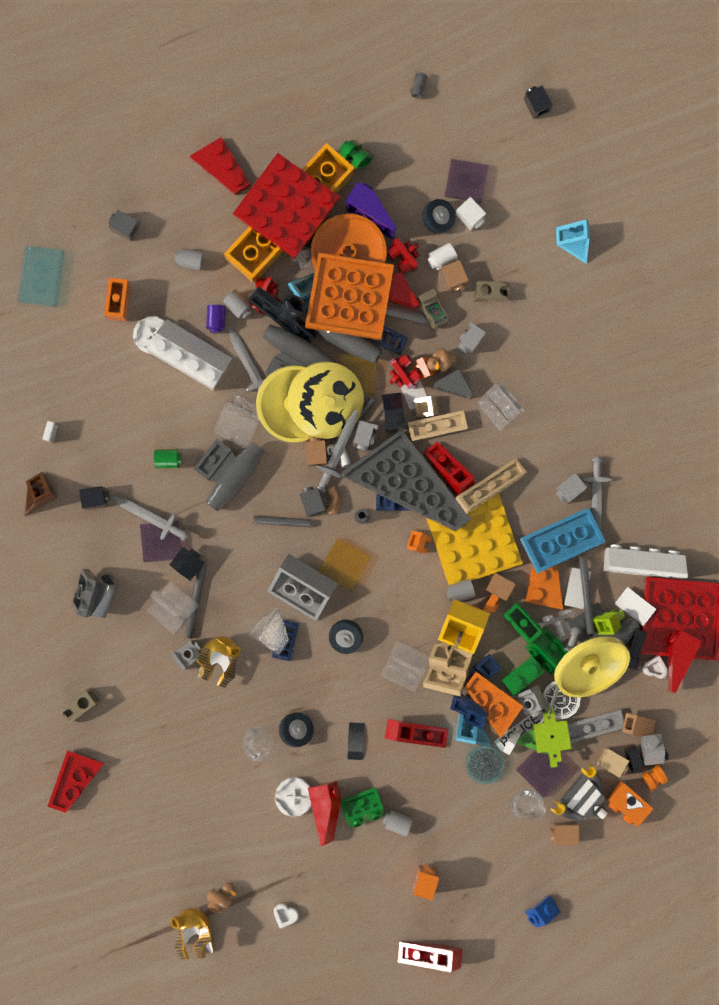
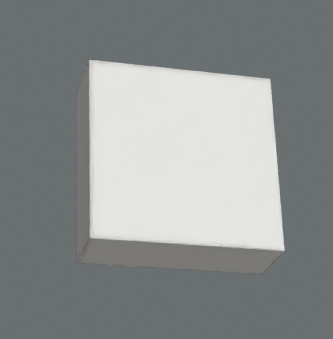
[42,421,58,443]

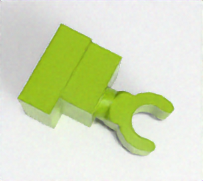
[593,609,625,635]

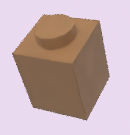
[441,260,469,292]
[306,438,327,467]
[485,573,516,601]
[622,713,656,737]
[550,823,580,846]

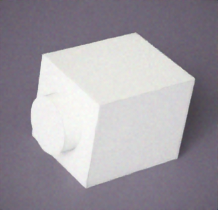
[456,197,486,231]

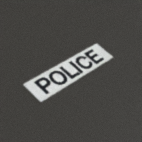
[494,713,544,752]

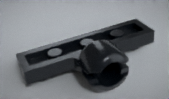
[247,286,318,342]

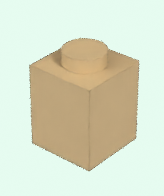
[596,748,629,778]

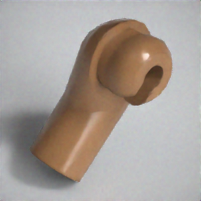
[325,486,342,515]

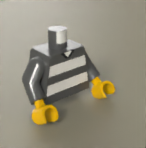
[551,763,608,820]

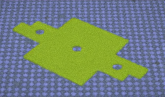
[533,707,571,768]

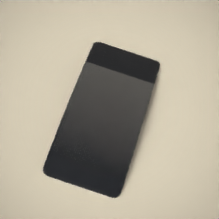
[347,722,365,760]

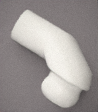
[326,444,351,467]

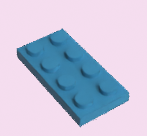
[520,508,606,574]

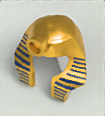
[197,636,241,688]
[170,908,215,960]

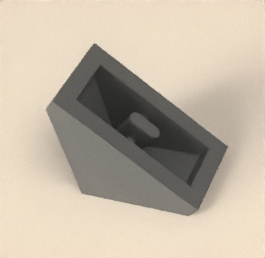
[433,369,472,399]

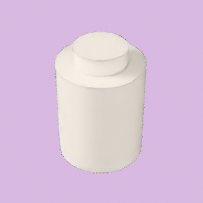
[427,243,458,270]

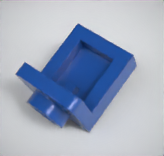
[525,895,561,928]

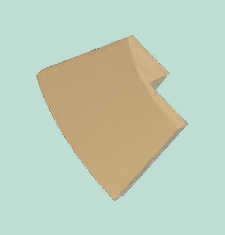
[423,641,475,696]

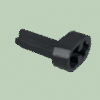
[628,628,647,670]
[624,745,669,774]

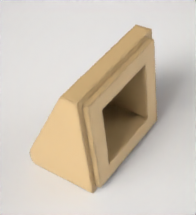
[414,396,439,418]

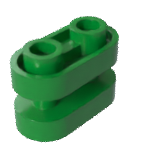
[339,140,374,170]

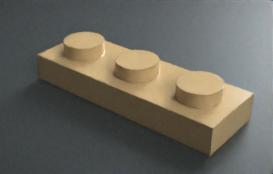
[408,410,468,442]

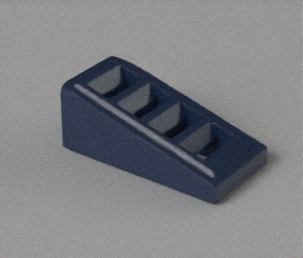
[368,326,408,355]
[272,619,299,661]

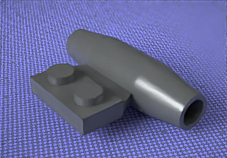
[263,324,337,376]
[314,329,382,364]
[193,439,265,512]
[566,602,640,644]

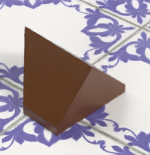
[24,472,57,516]

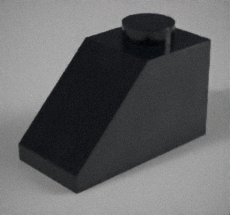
[382,392,406,433]

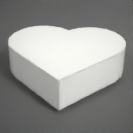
[642,655,668,679]
[503,729,521,755]
[274,903,299,929]

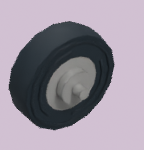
[422,199,456,234]
[329,619,363,654]
[279,712,314,747]

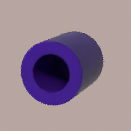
[206,304,226,334]

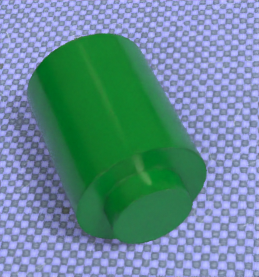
[154,449,182,469]

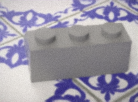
[267,554,338,621]

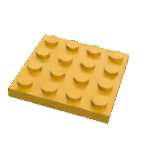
[426,493,523,585]

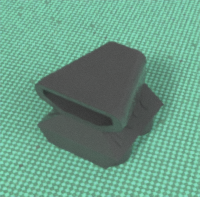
[72,569,118,618]

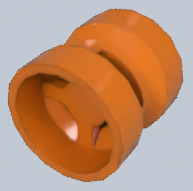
[641,765,669,791]

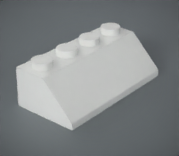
[147,319,233,391]
[603,545,688,579]

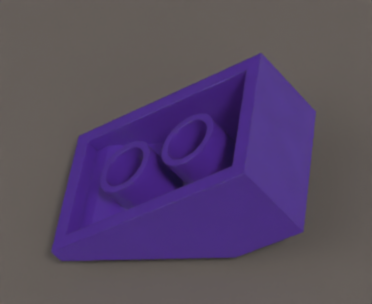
[346,182,396,240]

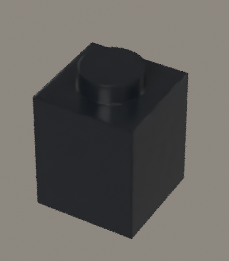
[524,85,552,119]
[79,486,110,510]
[169,547,204,581]

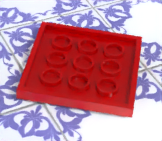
[232,153,340,259]
[641,577,719,661]

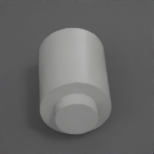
[175,248,204,271]
[222,289,252,319]
[445,579,476,602]
[382,810,413,837]

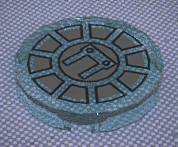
[465,745,504,784]

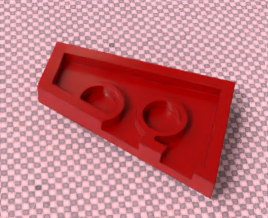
[189,137,251,195]
[47,750,104,813]

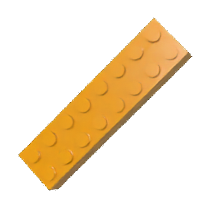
[224,143,355,284]

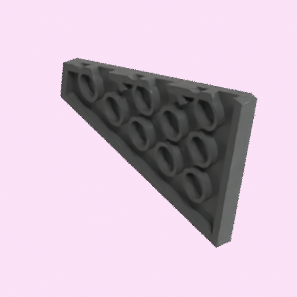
[342,430,471,532]

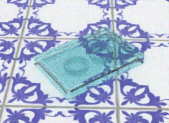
[18,246,64,307]

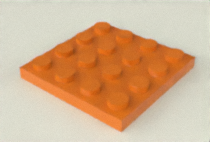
[305,253,394,340]

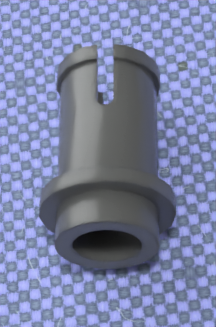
[410,72,428,99]
[354,509,370,524]

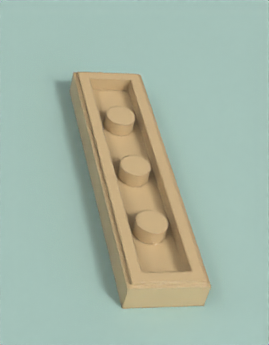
[456,458,528,514]

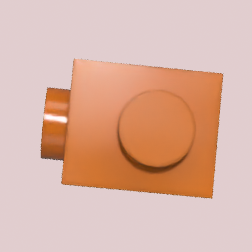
[471,594,500,613]

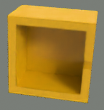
[438,599,490,654]

